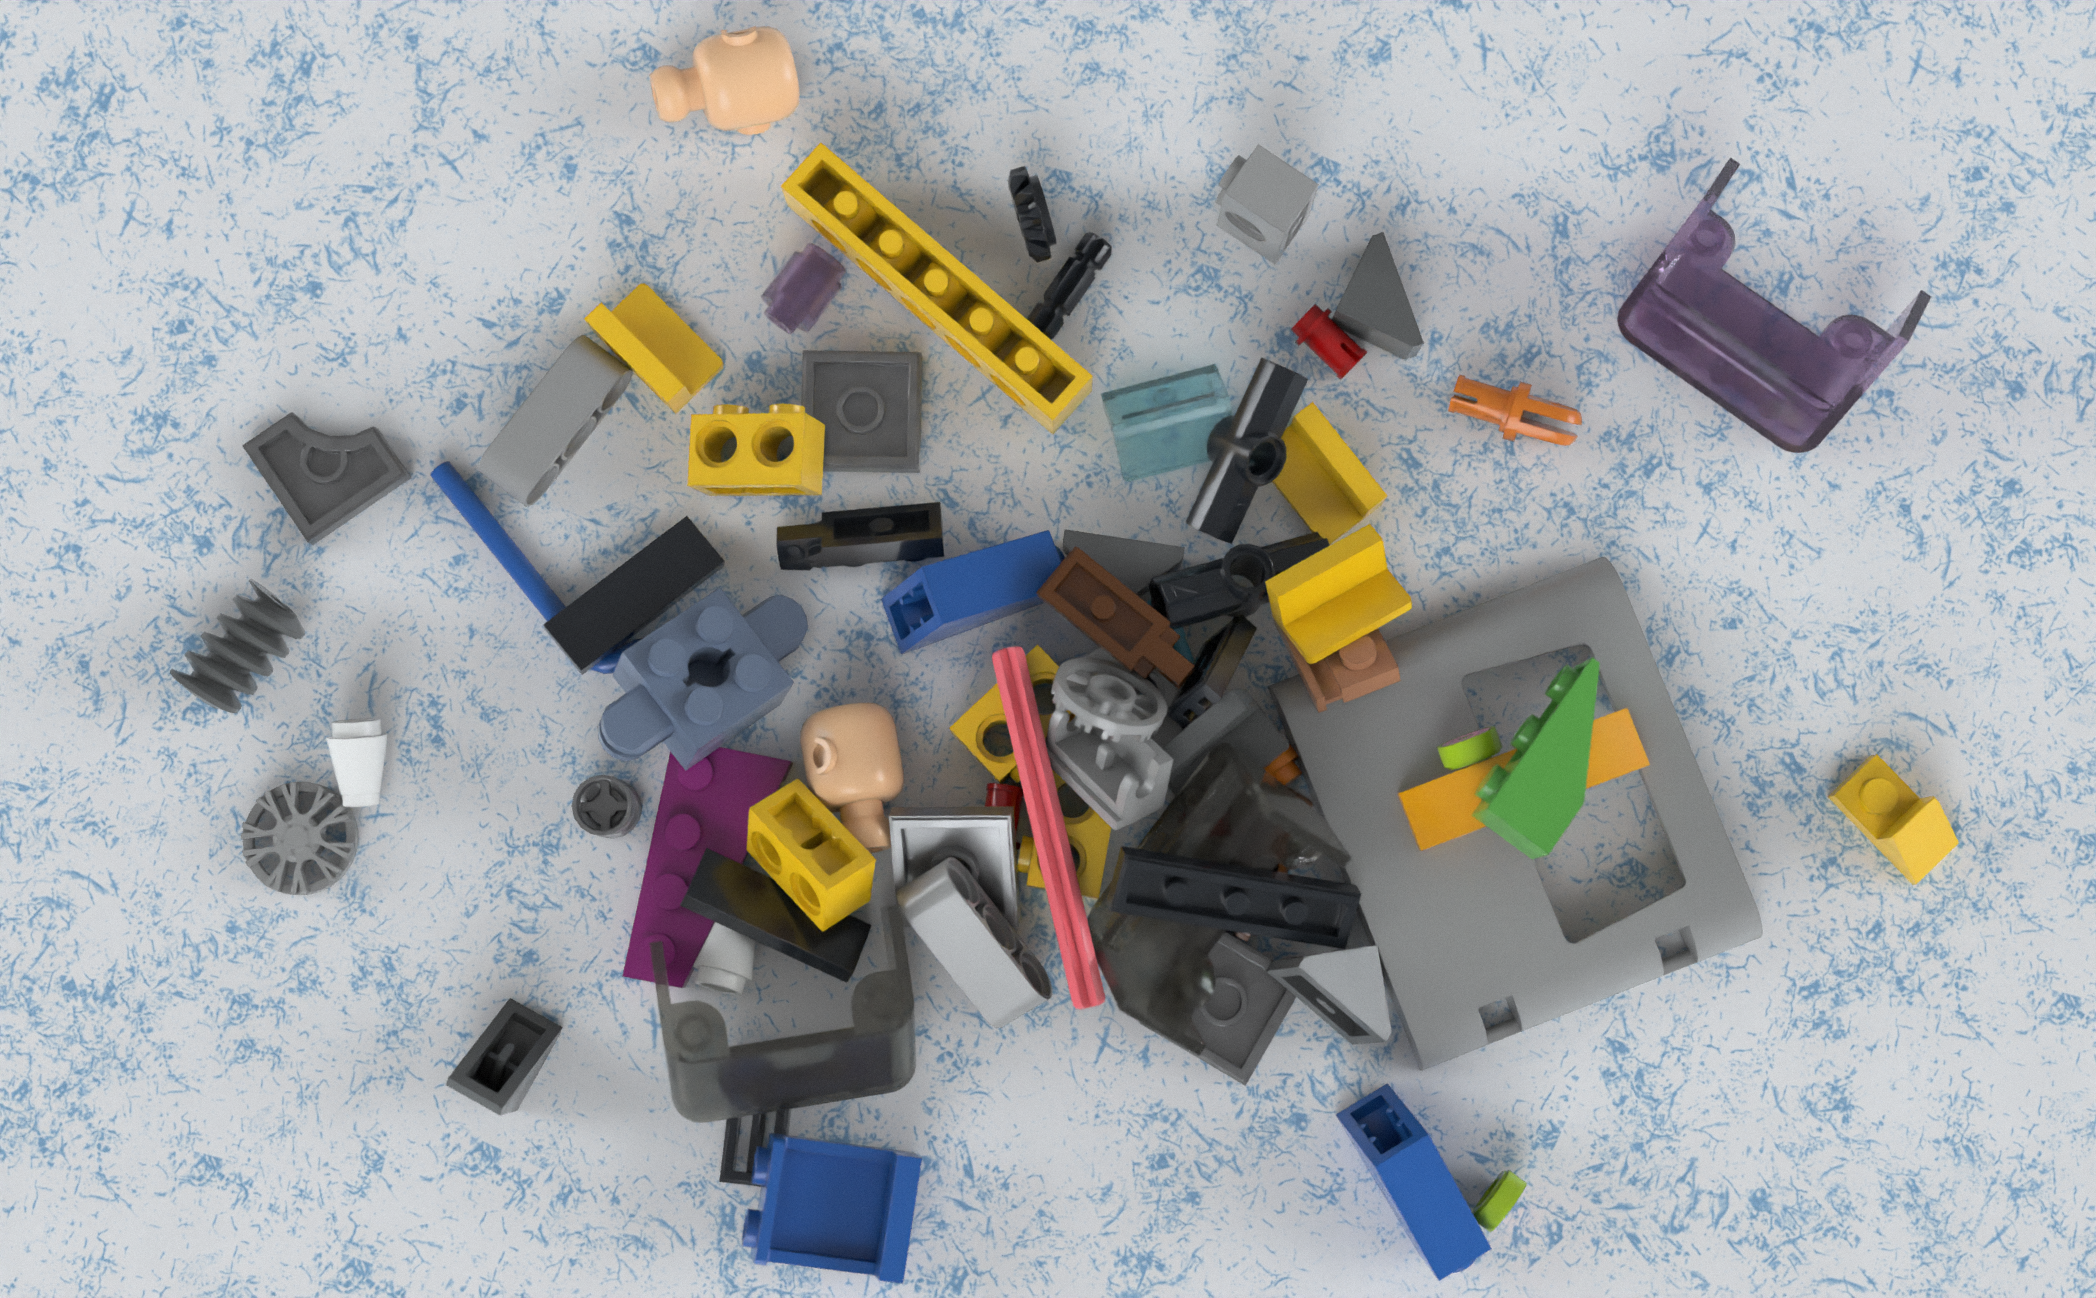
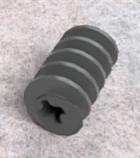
[170,579,305,713]

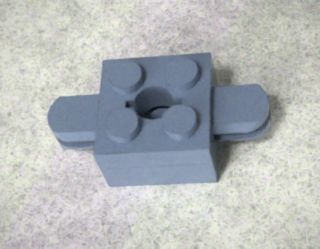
[597,587,808,771]

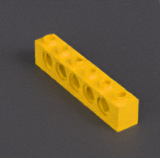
[781,142,1093,435]

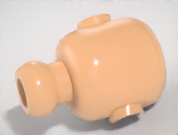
[650,26,799,135]
[800,703,904,854]

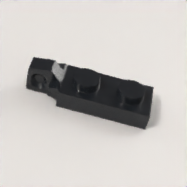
[776,502,944,571]

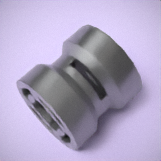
[572,775,642,839]

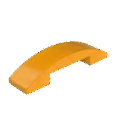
[1397,708,1650,851]

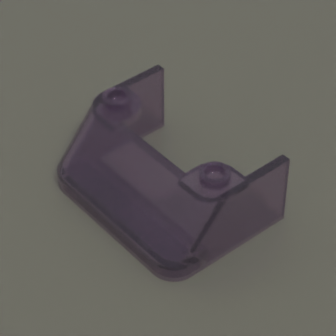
[1617,157,1931,453]

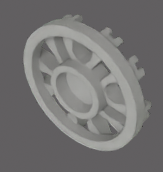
[1051,657,1167,743]
[241,782,358,895]

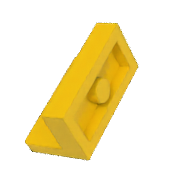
[584,283,724,414]
[1272,402,1388,545]
[1265,524,1412,664]

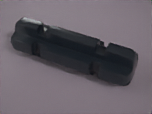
[1027,232,1112,340]

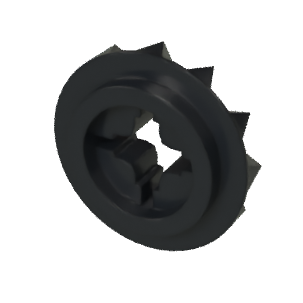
[1007,166,1057,263]

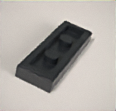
[543,516,725,675]
[680,848,872,983]

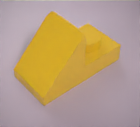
[1828,754,1959,885]

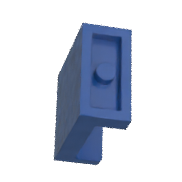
[742,1133,922,1284]

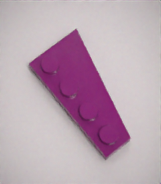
[622,747,793,988]

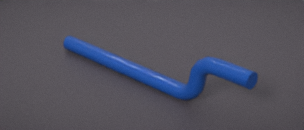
[430,461,643,674]

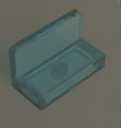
[1101,364,1232,482]

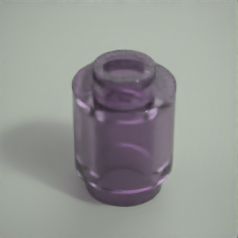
[761,243,846,334]

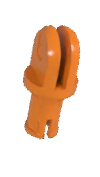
[1448,375,1582,446]

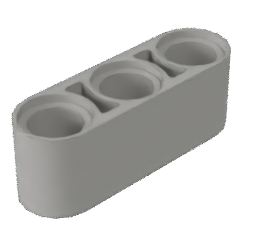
[478,335,633,507]
[897,857,1053,1028]

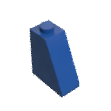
[881,530,1065,654]
[1336,1083,1492,1281]

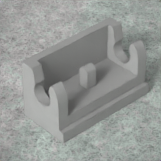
[1046,708,1173,831]

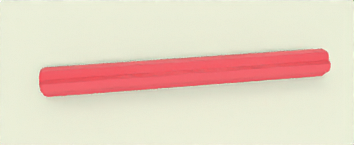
[992,646,1105,1010]

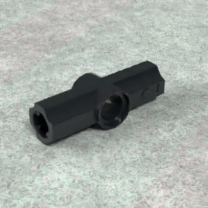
[1186,357,1308,544]
[1148,532,1330,630]

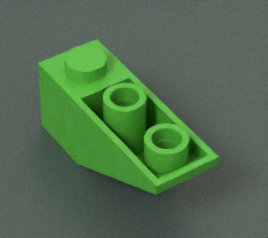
[1472,657,1600,860]

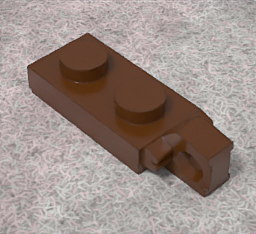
[1036,546,1195,689]

